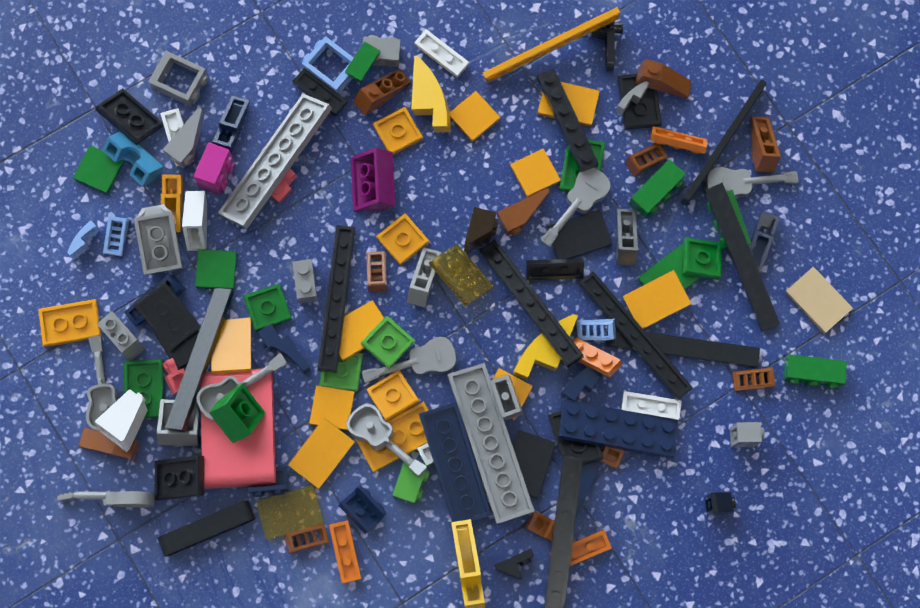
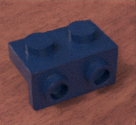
[247,466,289,497]
[338,485,387,534]

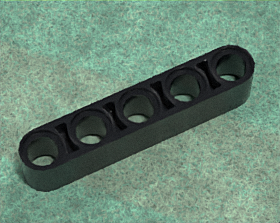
[157,500,256,557]

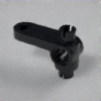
[582,18,623,72]

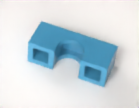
[102,132,163,187]

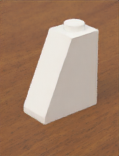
[182,191,207,251]
[95,389,148,452]

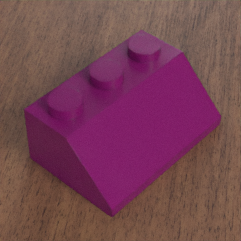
[351,148,395,212]

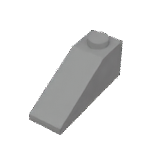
[163,107,204,169]
[407,247,441,307]

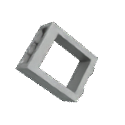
[148,51,209,107]
[97,311,145,361]

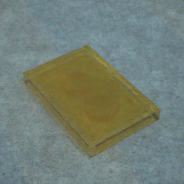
[429,244,494,307]
[256,485,324,540]

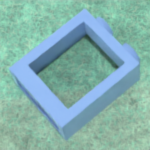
[302,36,354,94]

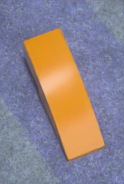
[161,174,183,232]

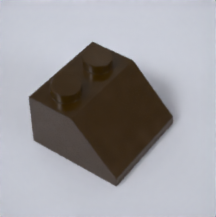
[464,207,499,254]

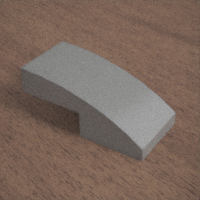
[616,81,649,116]

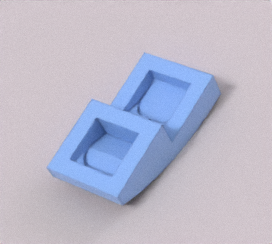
[67,221,99,260]

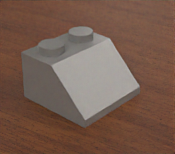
[157,399,200,447]

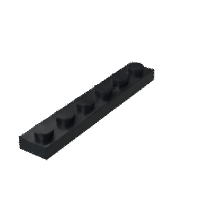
[537,69,599,172]

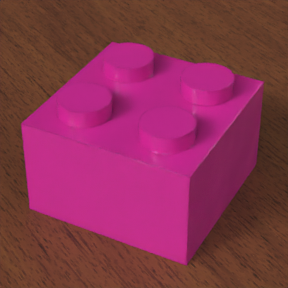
[194,142,235,195]

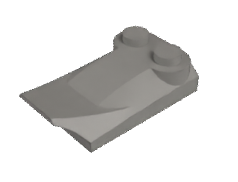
[134,204,183,275]

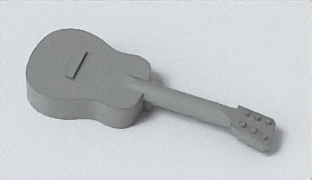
[705,167,799,198]
[541,168,611,247]
[86,336,117,431]
[362,337,456,383]
[197,353,287,422]
[347,404,427,477]
[57,491,155,508]

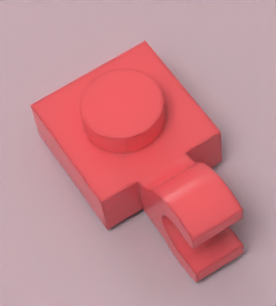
[271,169,297,204]
[162,358,185,394]

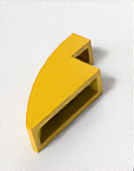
[411,56,451,133]
[513,314,578,380]
[451,519,485,608]

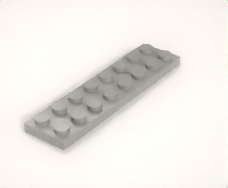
[218,94,332,229]
[447,363,535,524]

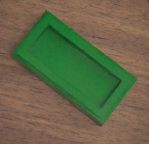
[345,41,380,83]

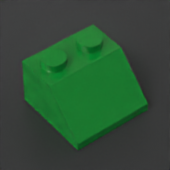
[209,383,265,443]

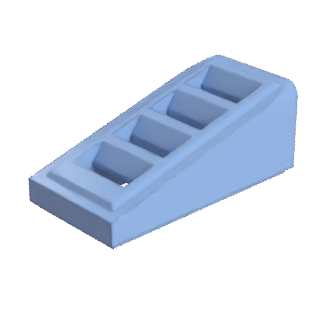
[103,216,130,256]
[576,319,616,340]

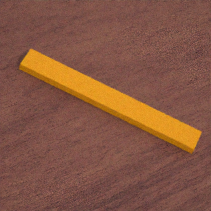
[483,7,620,83]

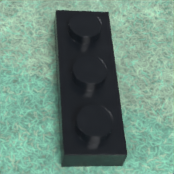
[292,68,348,116]
[526,258,584,281]

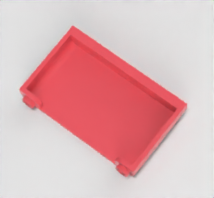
[201,368,276,489]

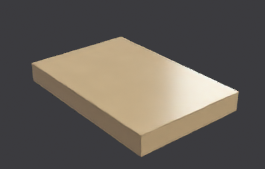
[785,267,853,334]

